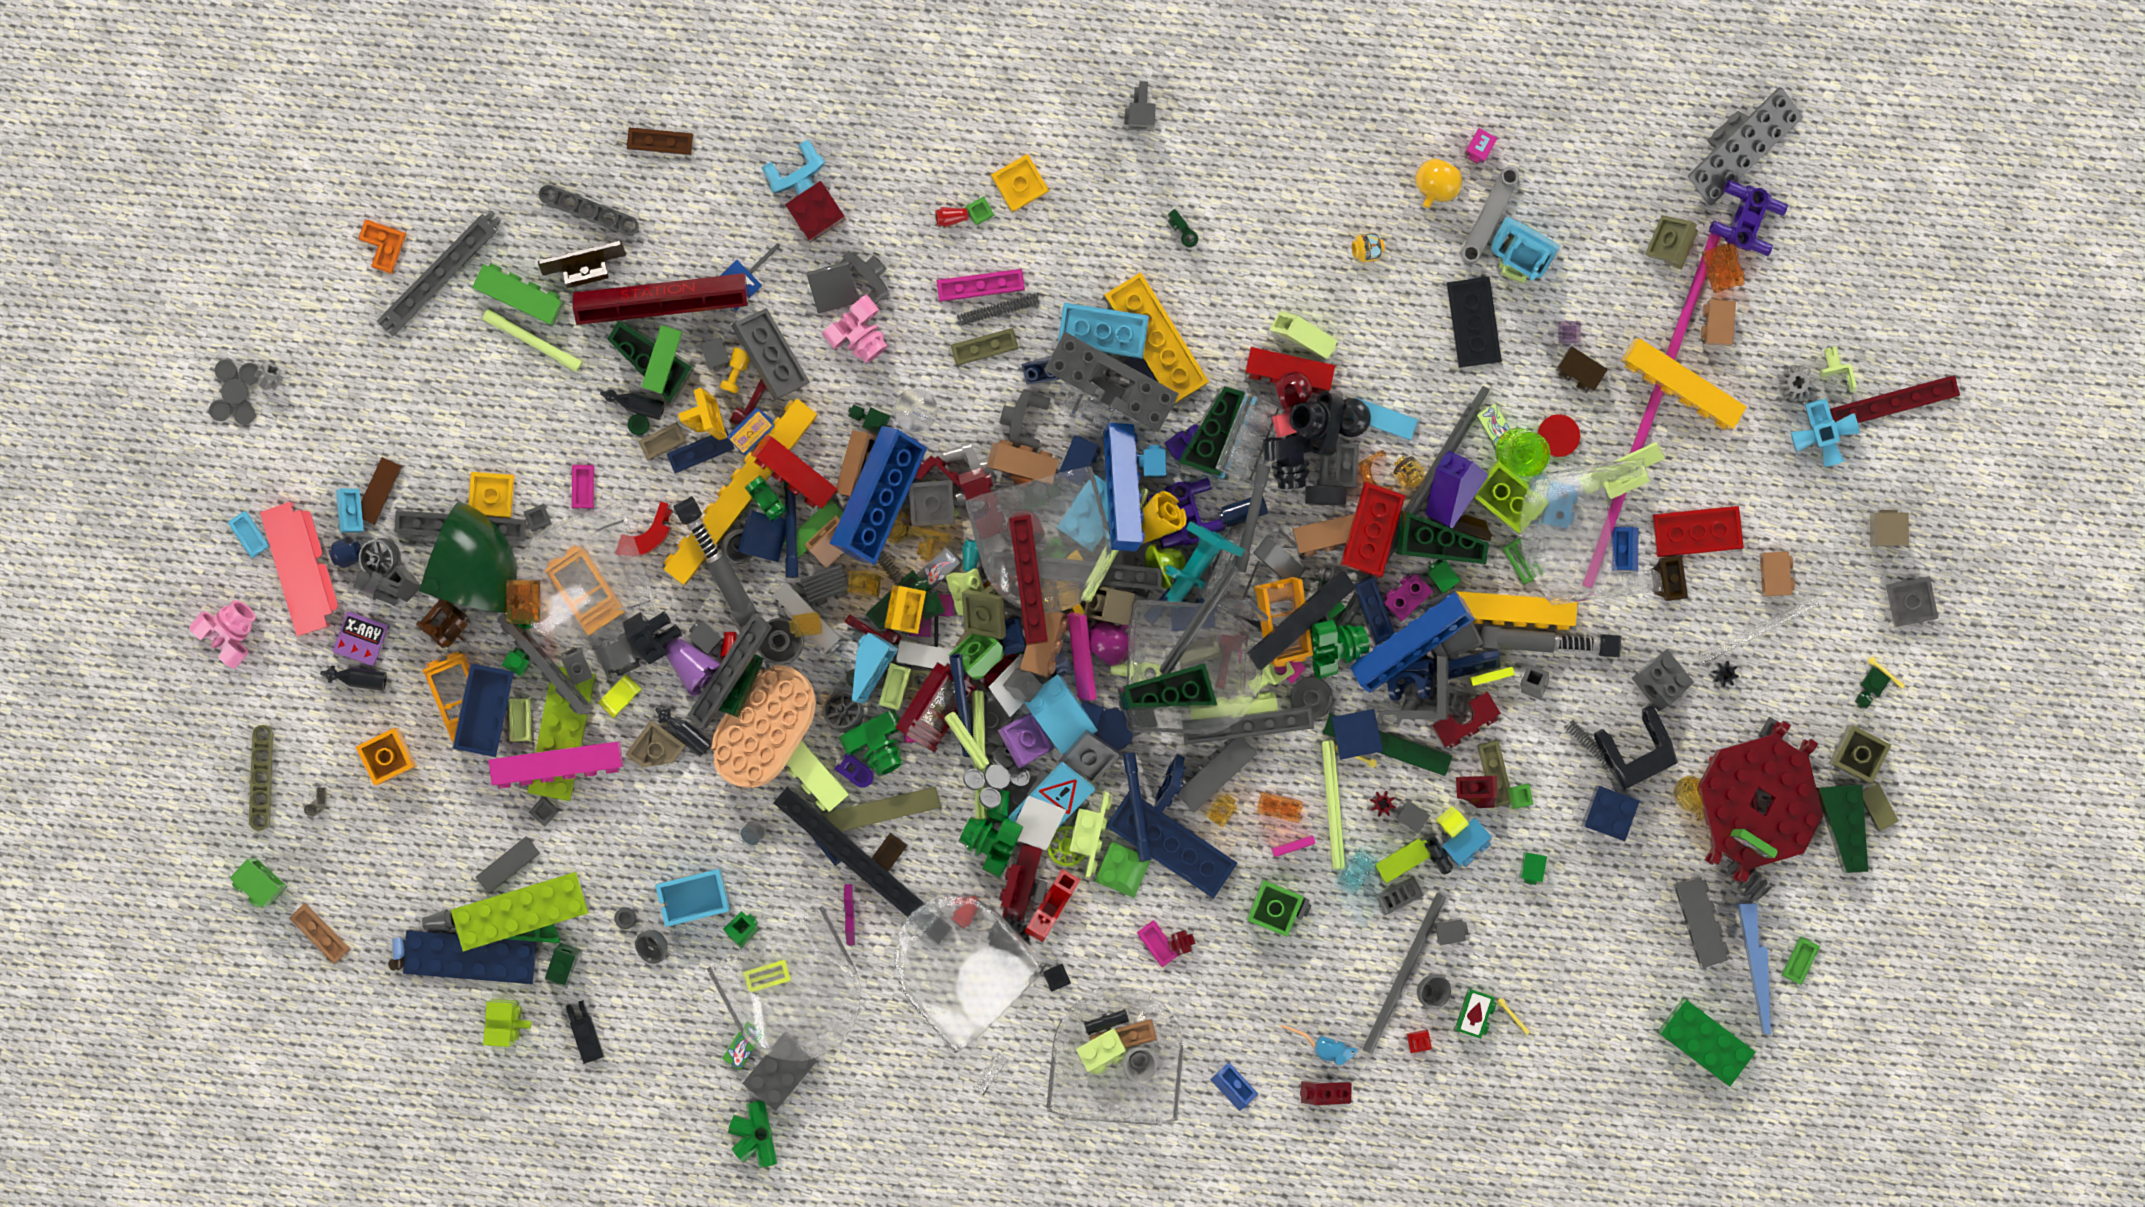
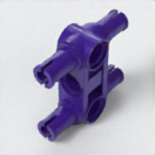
[1709,180,1788,256]
[1146,478,1225,549]

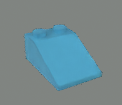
[852,633,899,704]
[1024,675,1098,755]

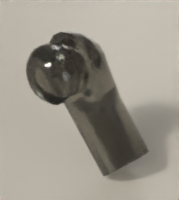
[304,787,327,817]

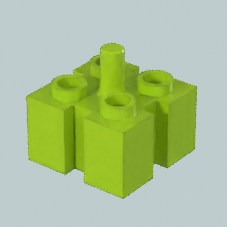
[483,998,532,1047]

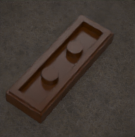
[627,127,694,156]
[361,457,402,525]

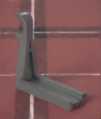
[1377,656,1449,725]

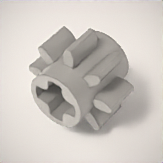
[254,363,284,390]

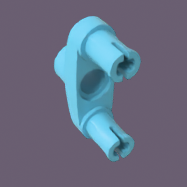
[761,139,825,195]

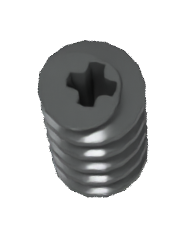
[1726,861,1772,903]

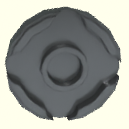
[1290,676,1333,719]

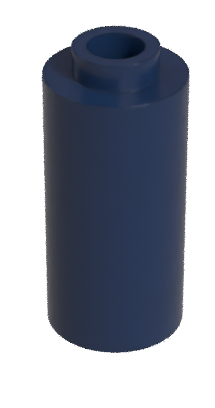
[1218,497,1269,528]

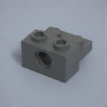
[1124,81,1156,131]
[1632,649,1695,712]

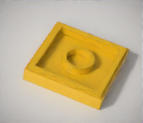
[991,154,1049,213]
[468,472,515,518]

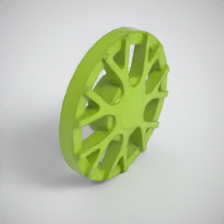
[1047,826,1086,866]

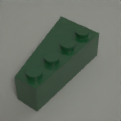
[607,320,696,404]
[1175,386,1245,477]
[1396,511,1489,564]
[1117,663,1217,710]
[1816,784,1869,873]

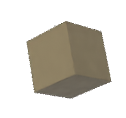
[1870,510,1909,547]
[1084,586,1135,625]

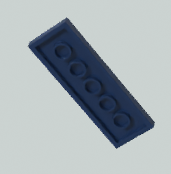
[1106,791,1237,899]
[403,930,537,984]

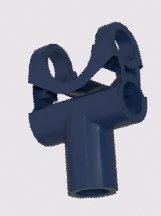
[1387,656,1435,701]

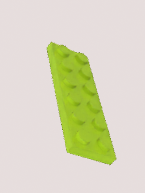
[527,666,596,801]
[451,871,589,951]

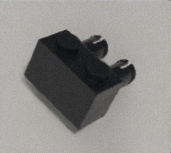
[622,611,682,665]

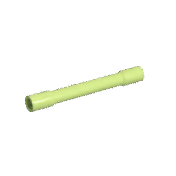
[482,308,583,373]

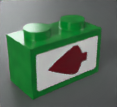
[1454,988,1497,1039]

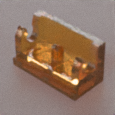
[1256,792,1303,823]

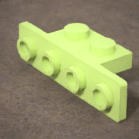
[1578,442,1665,499]
[1069,791,1112,878]

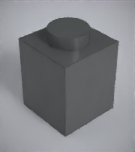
[700,337,730,372]
[385,565,421,602]
[688,621,723,655]
[1520,665,1549,700]
[1003,669,1043,702]
[1395,800,1431,833]
[1435,918,1469,946]

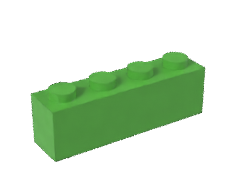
[472,263,564,326]

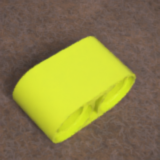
[598,674,642,718]
[1435,806,1469,838]

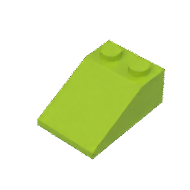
[1473,461,1548,536]

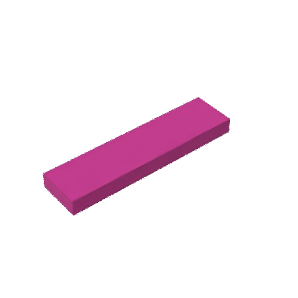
[936,269,1025,302]
[1067,612,1096,701]

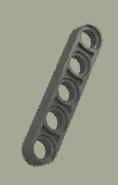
[538,185,639,236]

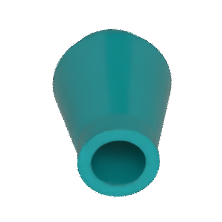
[962,540,983,572]

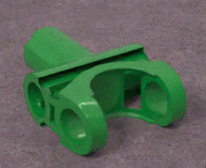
[744,475,787,522]

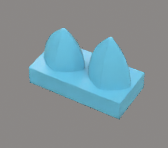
[336,488,364,533]

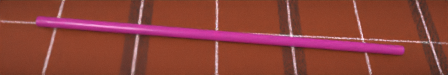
[1581,222,1723,589]

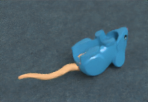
[1281,1025,1358,1065]

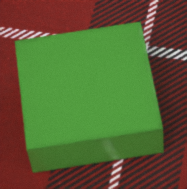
[965,196,995,226]
[1508,783,1534,809]

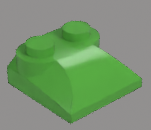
[949,633,1004,679]
[1095,841,1150,898]

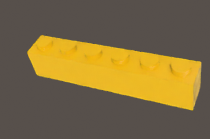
[1621,338,1747,430]
[1446,591,1578,630]

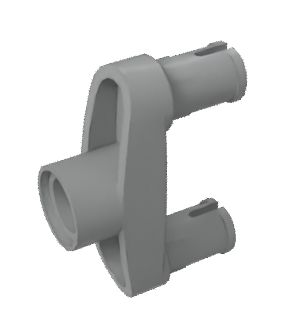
[943,442,995,505]

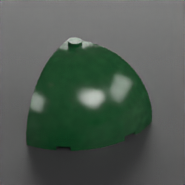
[419,501,519,613]

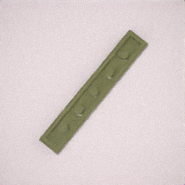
[821,787,941,831]

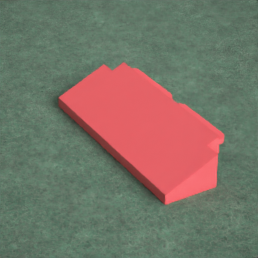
[260,502,338,637]

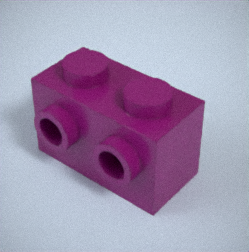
[1383,573,1434,622]

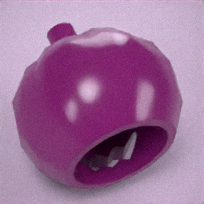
[1089,621,1133,666]

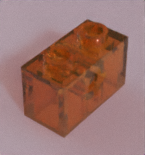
[505,580,540,624]

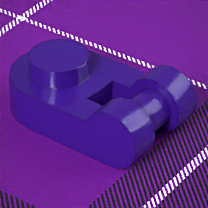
[834,753,874,788]

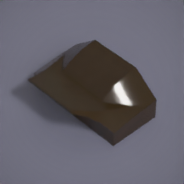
[1449,514,1492,542]
[1650,555,1688,601]

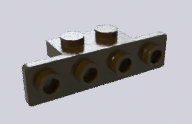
[538,241,626,288]

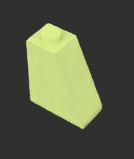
[1270,311,1338,359]

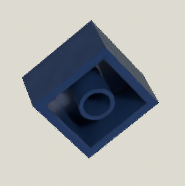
[1581,785,1640,841]

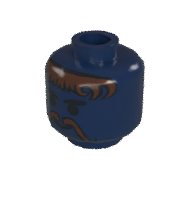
[329,537,361,568]

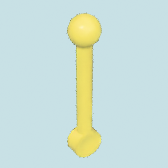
[1868,657,1905,689]
[1335,745,1377,768]
[1497,998,1530,1035]

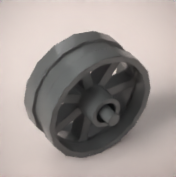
[359,538,401,577]
[823,691,864,733]

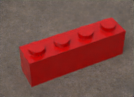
[1245,347,1336,394]
[751,434,838,509]

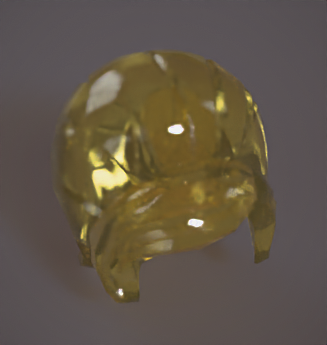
[1673,775,1704,822]

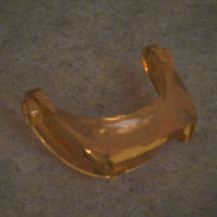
[1358,450,1394,491]

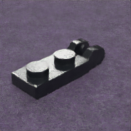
[566,1000,605,1064]

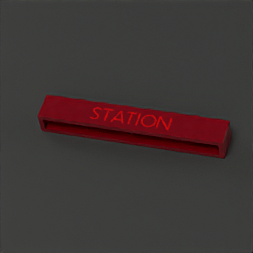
[572,273,748,325]

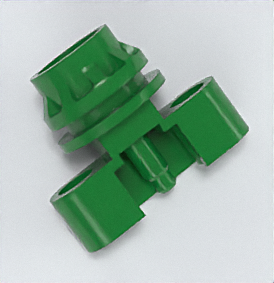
[1312,620,1370,679]
[839,709,903,776]
[959,817,1024,878]

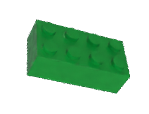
[1657,998,1756,1087]

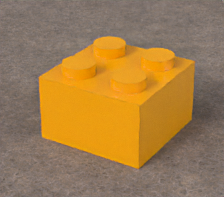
[355,727,417,786]

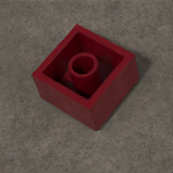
[785,181,846,243]

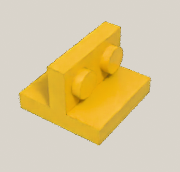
[678,388,727,440]
[884,585,926,634]

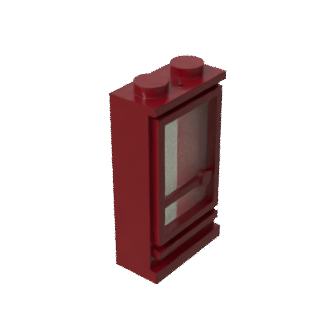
[895,662,977,753]

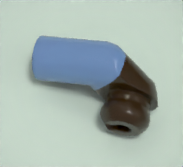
[388,938,404,971]

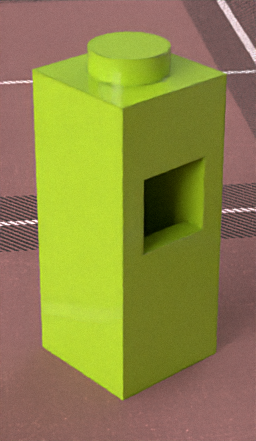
[1374,838,1431,884]

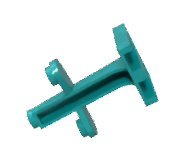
[1165,521,1245,607]

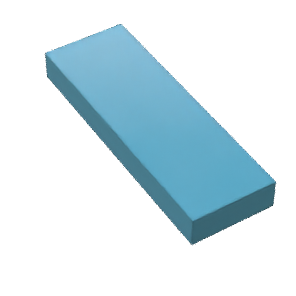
[1349,398,1418,440]

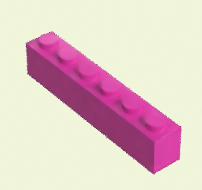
[488,741,624,789]

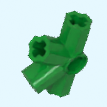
[728,1100,778,1168]

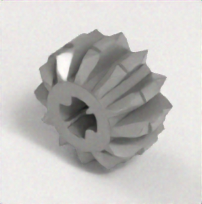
[1778,365,1815,401]

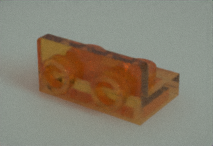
[1701,243,1745,293]

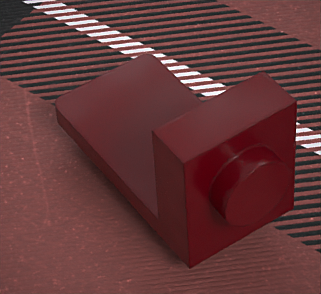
[915,455,961,489]
[1300,1081,1352,1105]

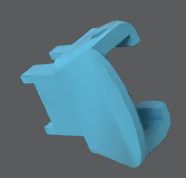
[1491,216,1561,281]

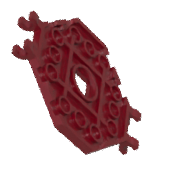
[1697,721,1823,882]

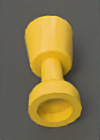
[719,347,751,394]

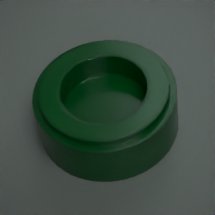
[627,414,650,436]

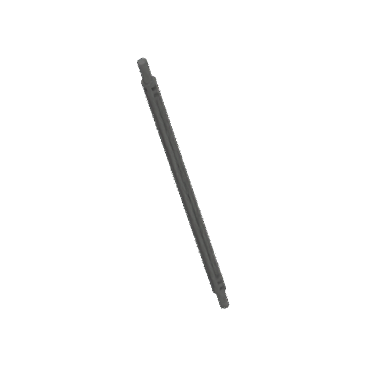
[1335,386,1490,627]

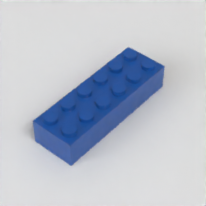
[830,426,928,565]

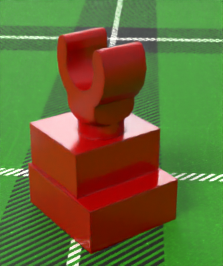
[1406,1029,1432,1053]

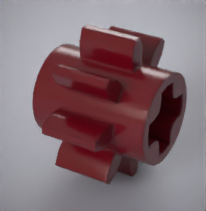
[1369,791,1396,817]
[1168,930,1196,956]

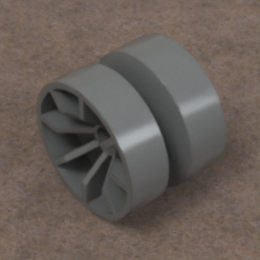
[758,618,804,664]

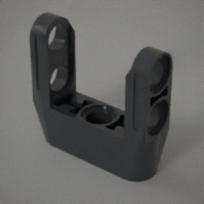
[1594,705,1678,790]

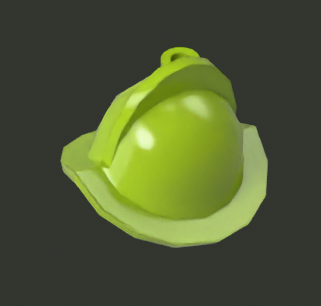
[1145,544,1185,588]

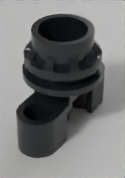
[1290,392,1344,457]
[1263,432,1311,489]

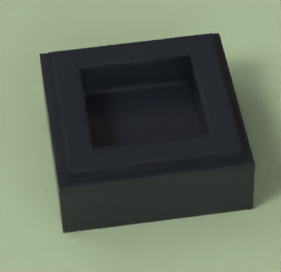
[1043,963,1071,992]

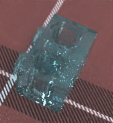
[1335,847,1379,895]

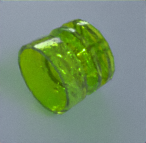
[1495,428,1550,477]

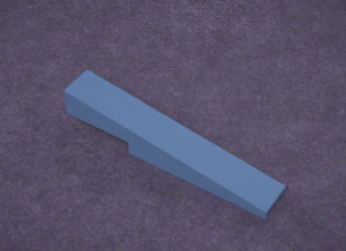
[1736,903,1771,1034]

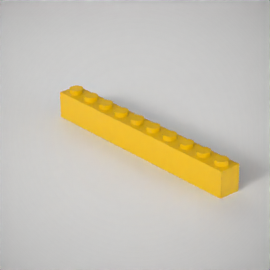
[664,398,818,586]

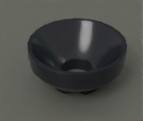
[1339,398,1371,437]

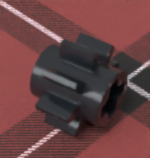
[1711,661,1739,688]

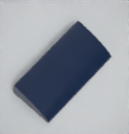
[452,663,514,757]

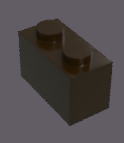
[1555,346,1608,393]

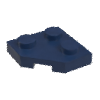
[1153,754,1186,814]

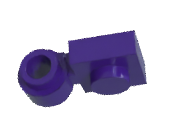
[1164,423,1198,461]

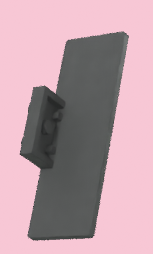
[1688,87,1803,206]

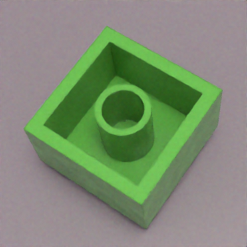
[230,857,288,908]
[1246,879,1304,937]

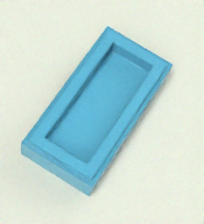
[227,510,270,558]

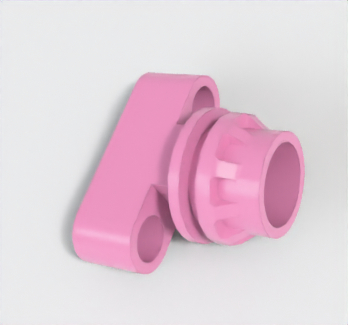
[822,295,888,364]
[189,600,256,669]

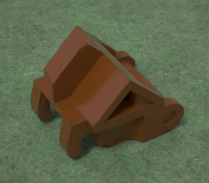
[416,599,470,648]

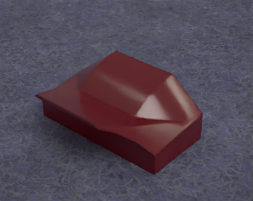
[1456,775,1497,808]

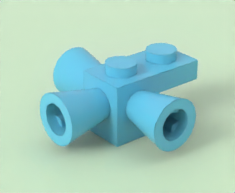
[1790,398,1860,467]

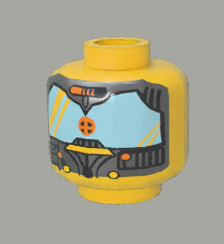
[1351,233,1385,262]

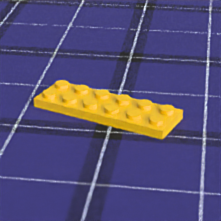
[1104,272,1209,404]

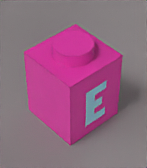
[1464,128,1498,164]

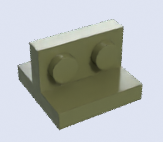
[1645,215,1698,270]
[962,584,1006,639]

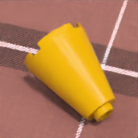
[1141,491,1187,544]

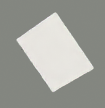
[989,654,1041,717]
[1016,796,1066,851]

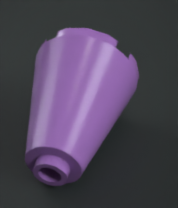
[666,638,720,697]

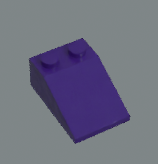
[1425,451,1489,529]

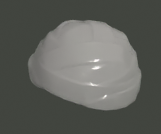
[1122,1046,1157,1083]

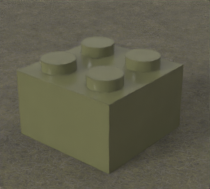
[1828,725,1891,784]

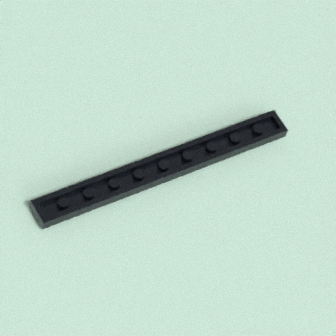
[773,786,953,944]

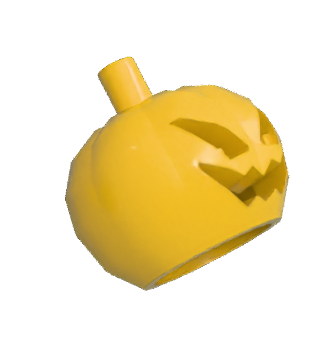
[1415,158,1463,209]

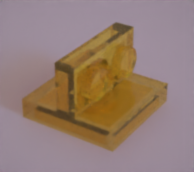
[908,526,953,562]

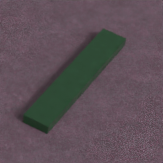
[1322,713,1452,776]

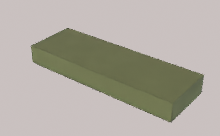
[951,328,1019,366]
[1477,740,1511,807]

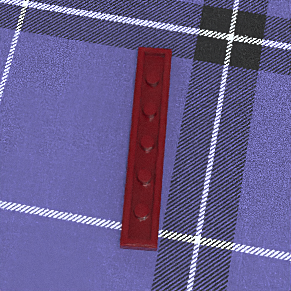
[1830,375,1961,423]
[1009,514,1048,646]

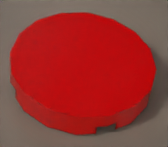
[1537,414,1580,458]

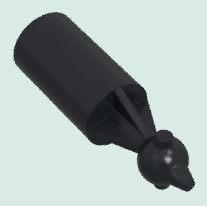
[600,389,665,420]
[320,665,387,691]
[655,708,712,757]

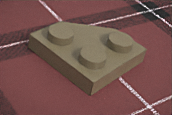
[625,720,686,768]

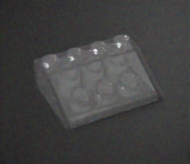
[1216,387,1285,488]

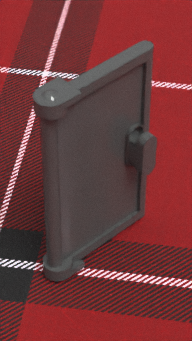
[1419,588,1483,661]

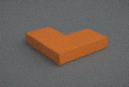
[358,219,406,274]

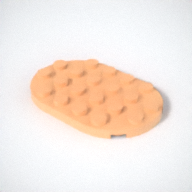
[711,665,816,788]

